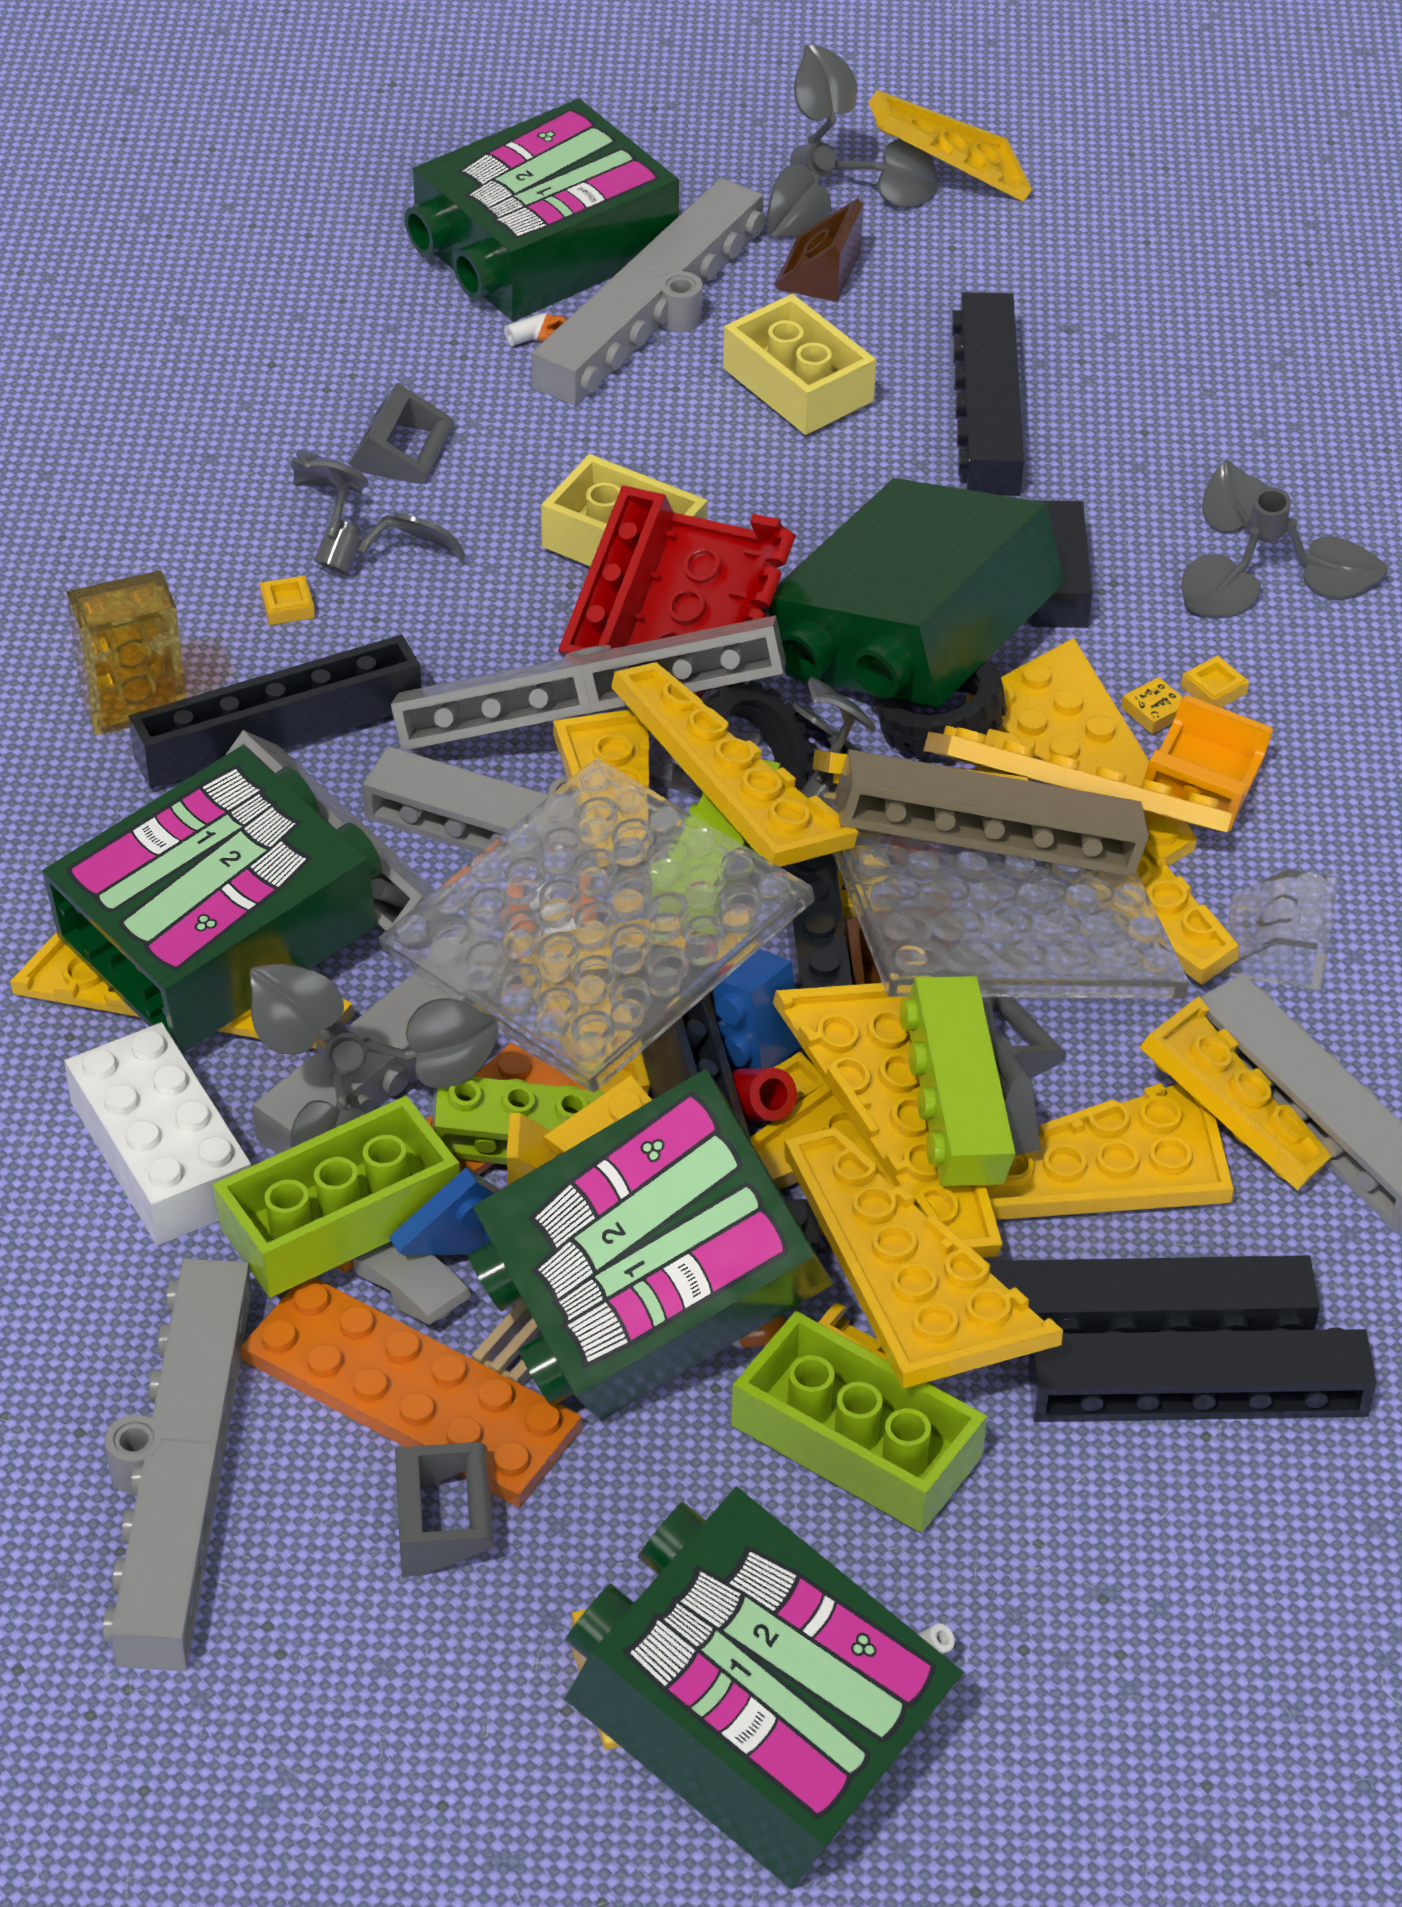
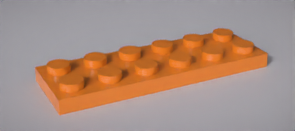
[240,1277,582,1508]

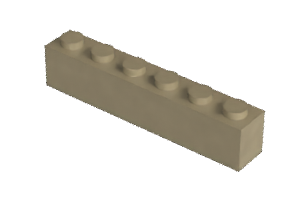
[836,749,1149,877]

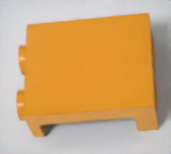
[1141,695,1273,831]

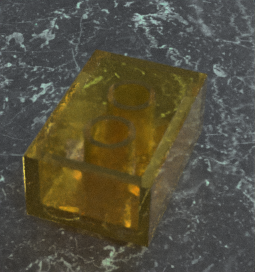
[66,570,186,736]

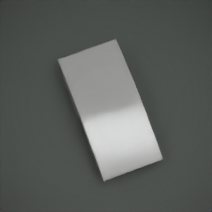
[352,1241,471,1325]

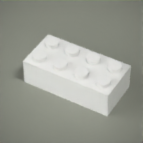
[64,1022,252,1246]

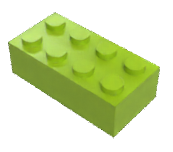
[212,1095,460,1298]
[731,1311,987,1533]

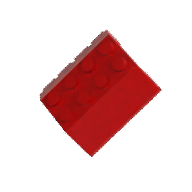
[558,485,796,702]

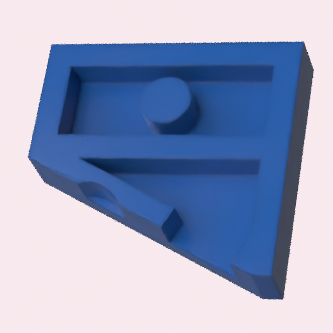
[388,1167,500,1255]

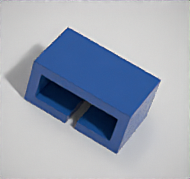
[711,946,801,1069]

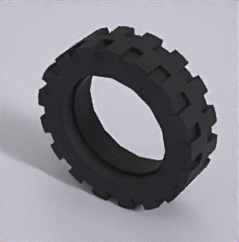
[875,661,1007,757]
[703,681,814,791]

